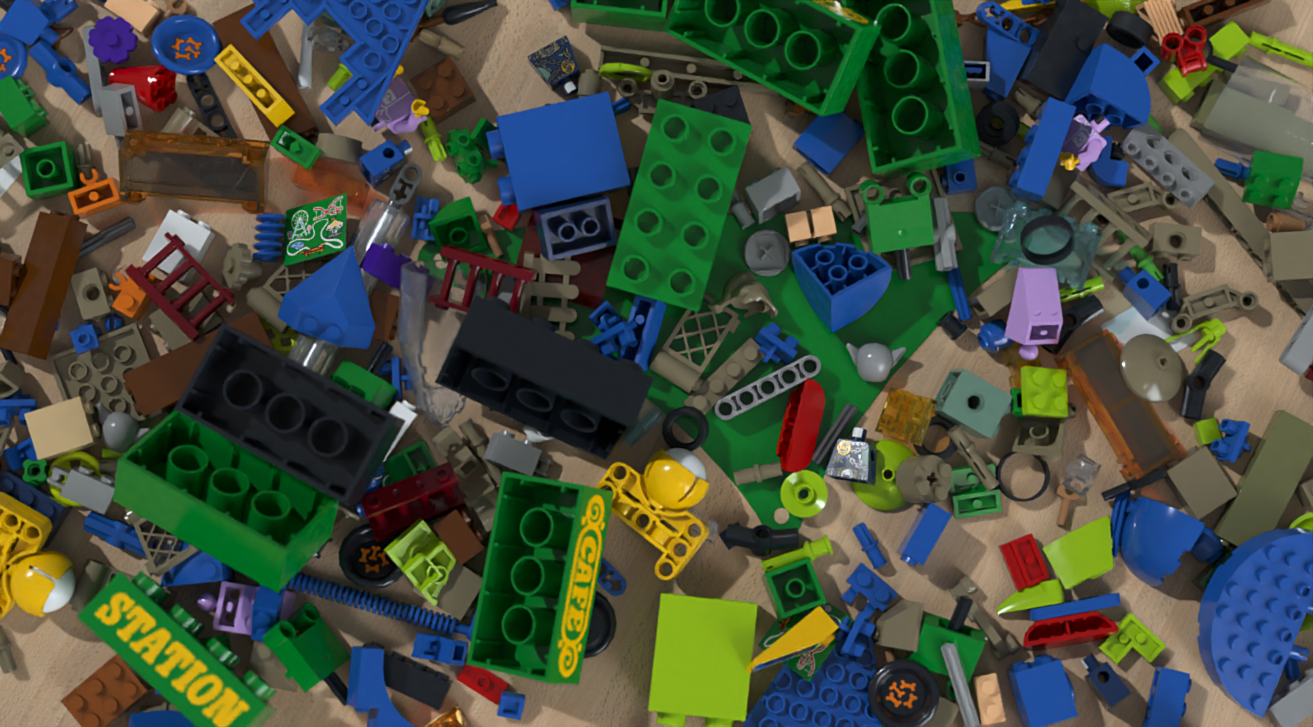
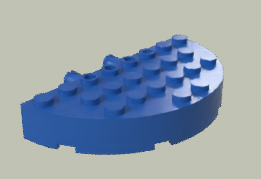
[1197,528,1313,718]

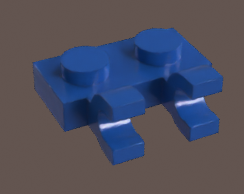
[840,562,898,619]

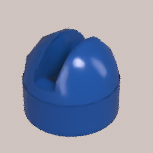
[104,314,125,332]

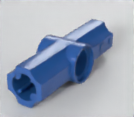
[29,39,92,105]
[83,511,158,558]

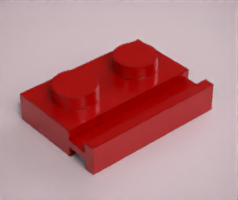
[998,533,1050,591]

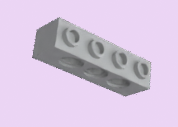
[1119,122,1216,209]

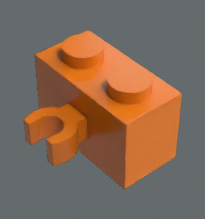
[67,169,127,219]
[108,266,162,321]

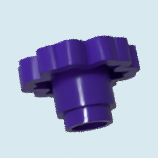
[88,16,138,64]

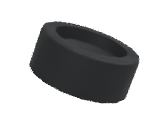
[1105,11,1154,49]
[662,406,709,451]
[912,416,957,460]

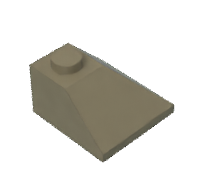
[871,599,924,652]
[250,640,299,693]

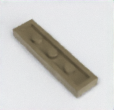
[683,337,766,415]

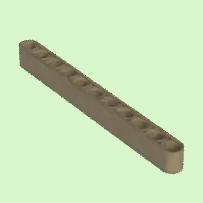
[1166,128,1313,320]

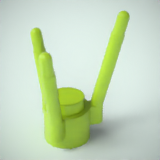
[1164,318,1226,365]

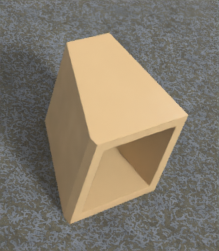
[24,396,101,461]

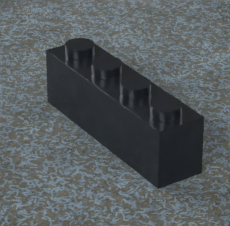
[363,641,453,710]

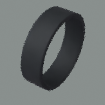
[1020,215,1075,265]
[996,451,1050,502]

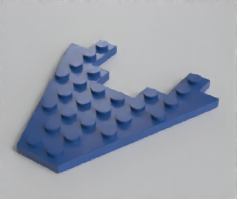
[239,0,429,127]

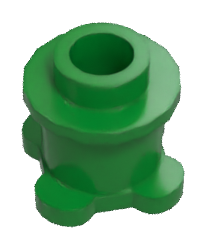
[22,459,50,486]

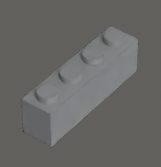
[1266,666,1313,727]

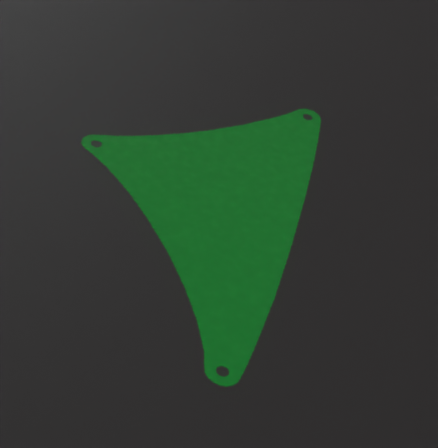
[418,211,1032,530]

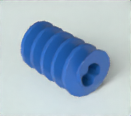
[252,213,287,263]

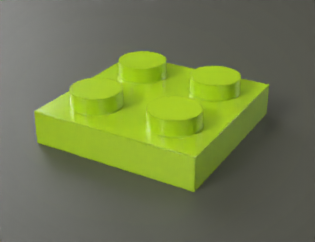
[1021,366,1068,418]

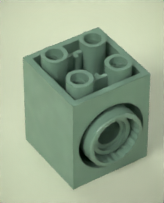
[928,369,1013,439]

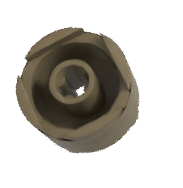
[895,455,952,503]

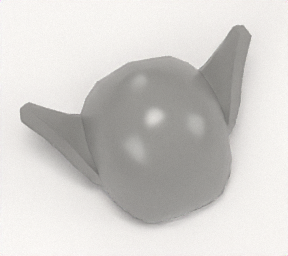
[846,343,906,382]
[97,403,151,453]

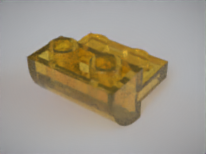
[875,387,937,446]

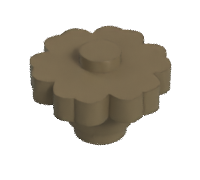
[222,242,263,291]

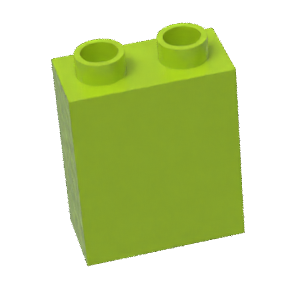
[648,592,758,727]

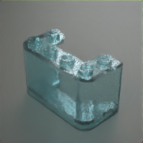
[990,199,1102,291]

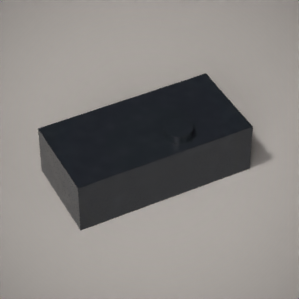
[1016,0,1109,102]

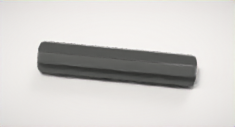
[78,217,136,259]
[811,402,858,466]

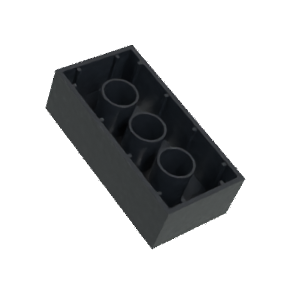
[435,295,654,463]
[175,322,406,506]

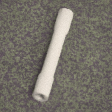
[297,20,315,90]

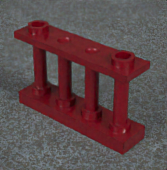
[124,232,235,341]
[428,244,538,314]
[361,462,466,542]

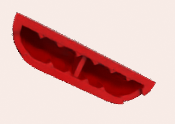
[776,378,825,472]
[1023,611,1119,651]

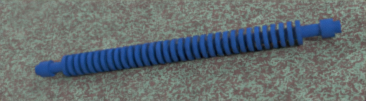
[238,571,471,638]

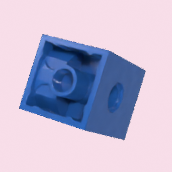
[1006,654,1078,727]

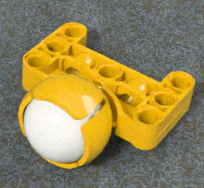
[595,447,710,580]
[0,491,75,619]

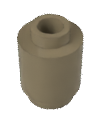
[577,69,602,98]
[651,70,674,100]

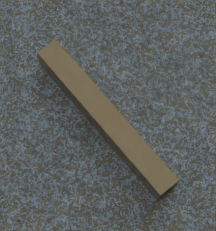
[598,45,782,97]

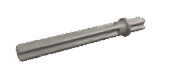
[941,642,981,727]

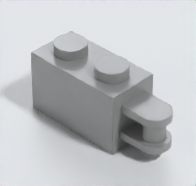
[97,83,143,151]
[483,430,553,478]
[46,465,115,515]

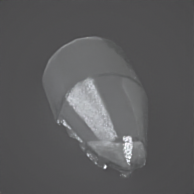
[1198,56,1313,182]
[397,260,488,429]

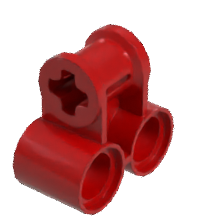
[1160,25,1207,78]

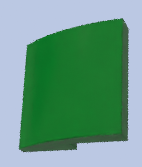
[949,462,1002,519]

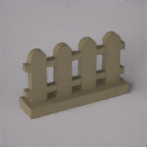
[520,251,581,340]

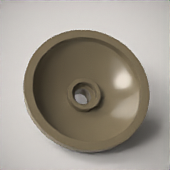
[1120,334,1183,403]

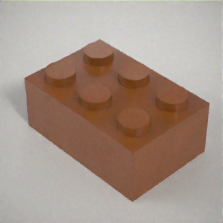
[61,654,155,727]

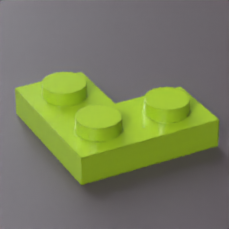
[1097,612,1166,664]

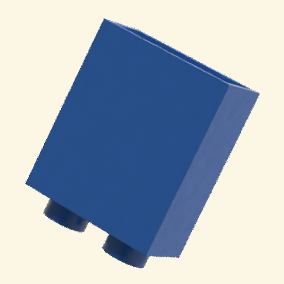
[486,92,631,215]

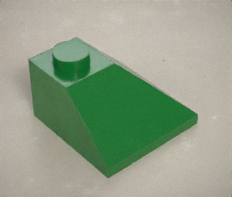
[428,196,488,263]

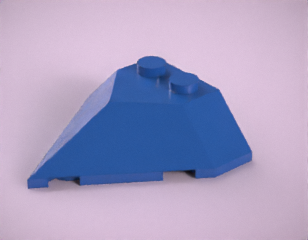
[277,244,376,349]

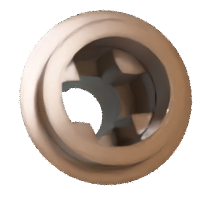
[1266,211,1305,233]

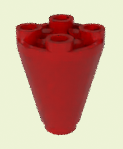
[109,65,177,112]

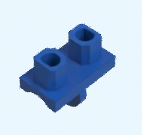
[411,196,440,242]
[590,313,637,356]
[754,323,799,365]
[380,356,418,401]
[0,388,41,426]
[1210,419,1252,463]
[835,612,876,658]

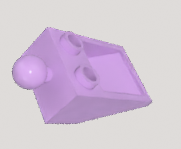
[1005,267,1063,361]
[198,581,297,635]

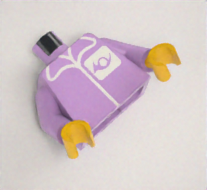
[370,65,429,134]
[1059,113,1110,172]

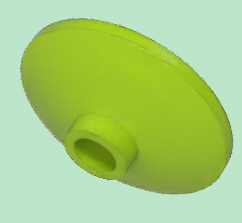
[780,470,828,518]

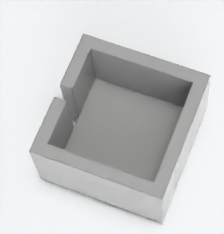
[745,166,801,225]

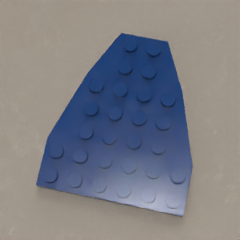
[742,627,882,727]

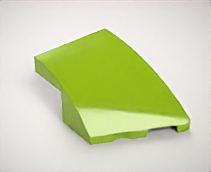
[1042,515,1114,590]
[384,518,457,607]

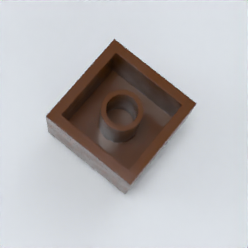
[409,56,476,125]
[432,509,488,565]

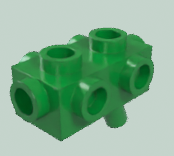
[446,128,498,184]

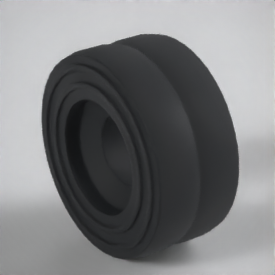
[975,101,1020,146]

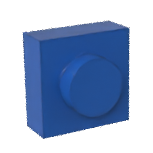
[497,691,526,720]

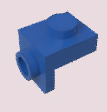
[42,0,79,24]
[69,323,103,354]
[3,437,38,472]

